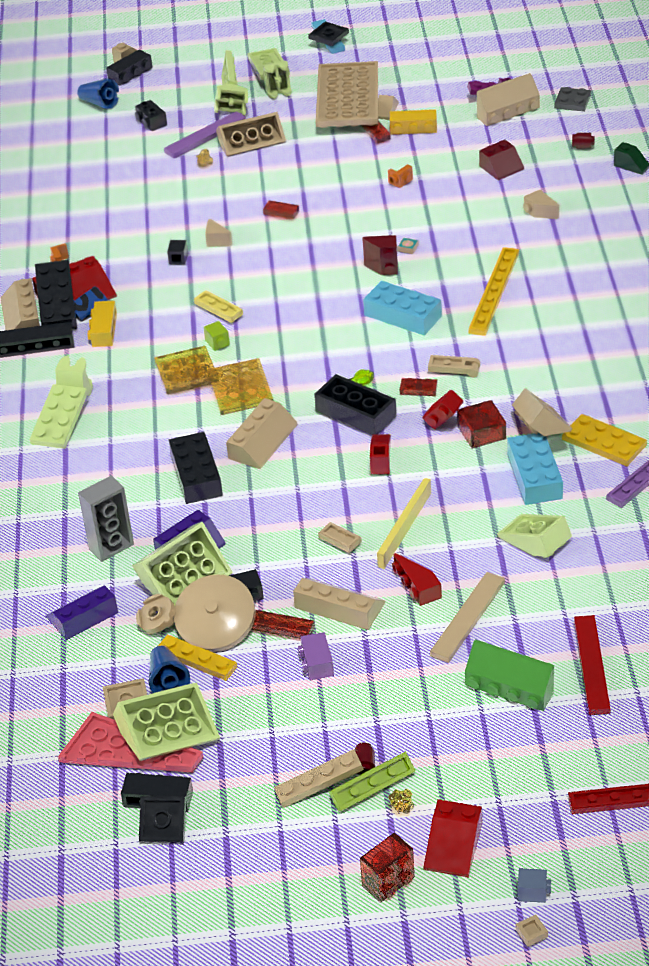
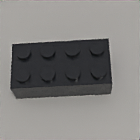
[34,260,78,329]
[314,374,397,435]
[168,431,223,504]

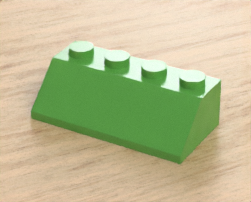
[465,639,554,712]

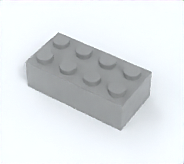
[78,475,134,562]

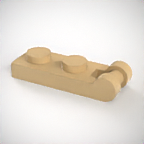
[428,355,481,378]

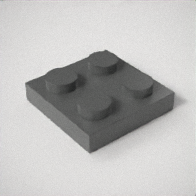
[554,87,591,112]

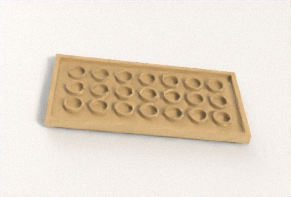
[316,61,378,128]

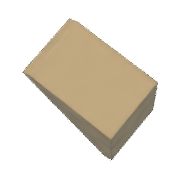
[378,95,399,120]
[205,218,233,247]

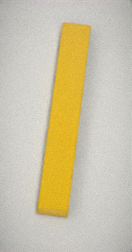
[468,247,519,336]

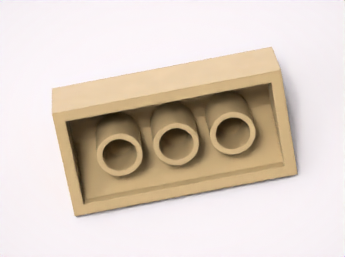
[477,73,540,126]
[216,111,286,156]
[1,278,40,330]
[512,388,573,436]
[226,398,298,469]
[293,578,385,630]

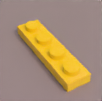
[158,634,238,681]

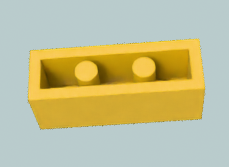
[390,109,437,135]
[87,301,117,347]

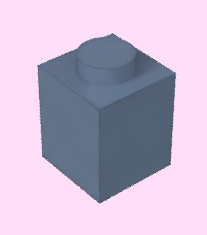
[518,868,551,903]

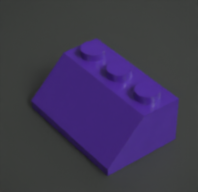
[153,510,226,550]
[46,585,118,640]

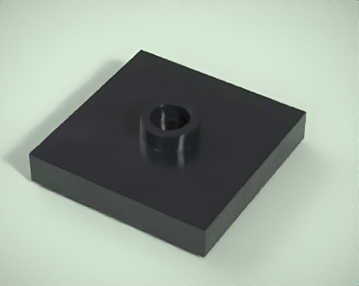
[308,21,349,46]
[139,796,186,843]

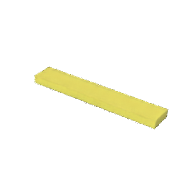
[377,478,431,569]

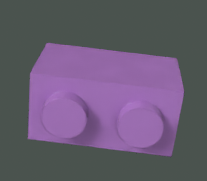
[298,632,334,681]

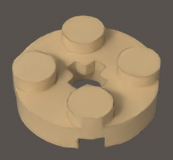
[136,594,175,635]

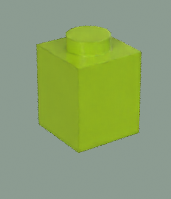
[203,321,230,351]

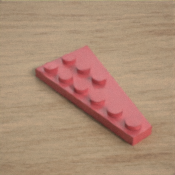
[58,712,204,773]

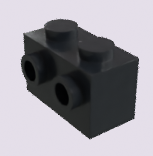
[134,99,167,131]

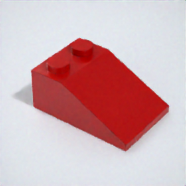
[423,799,483,878]

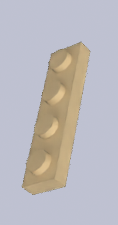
[274,749,364,808]

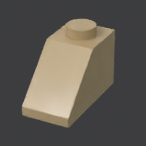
[112,42,137,63]
[523,190,560,219]

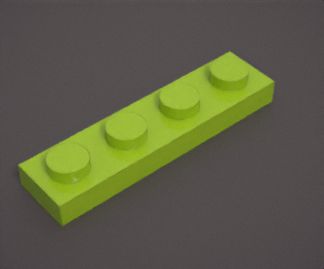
[329,751,416,812]

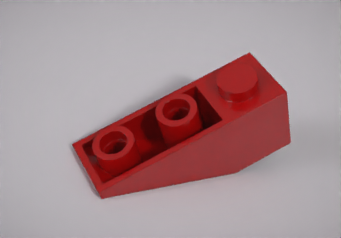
[370,434,391,474]
[392,553,442,606]

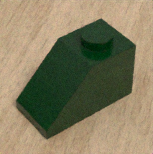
[614,142,649,175]

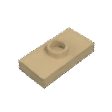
[318,522,362,553]

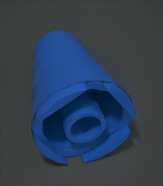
[77,78,119,109]
[148,646,190,693]

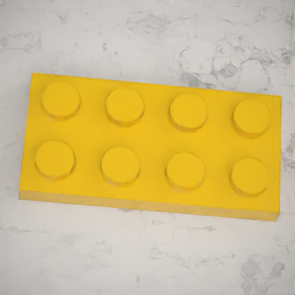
[562,414,647,467]

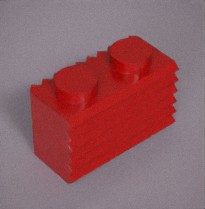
[422,390,464,430]

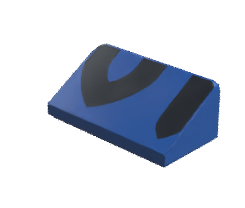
[74,286,108,320]

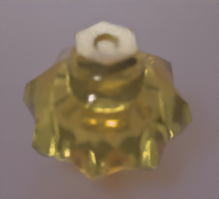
[196,149,213,167]
[388,789,414,814]

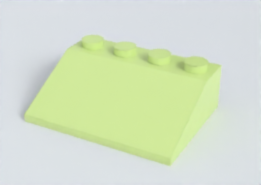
[132,522,233,605]
[113,682,220,761]

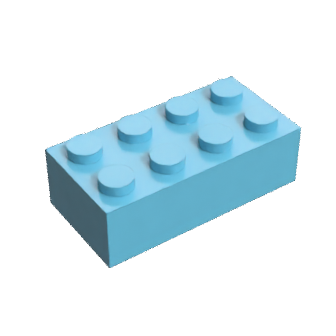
[363,280,442,336]
[507,433,563,505]

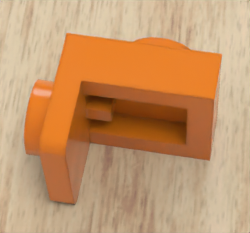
[388,164,413,188]
[49,243,69,262]

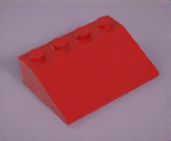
[32,256,117,300]

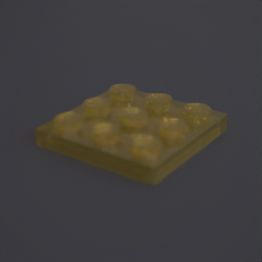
[154,345,219,395]
[207,358,273,415]

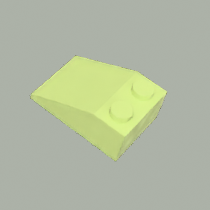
[497,514,572,558]

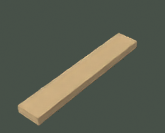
[430,572,505,663]

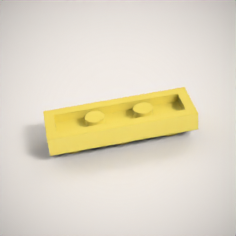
[194,290,243,323]

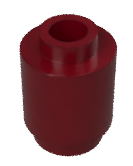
[572,132,595,149]
[354,742,376,775]

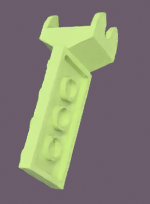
[247,48,292,98]
[214,50,248,116]
[29,355,93,449]

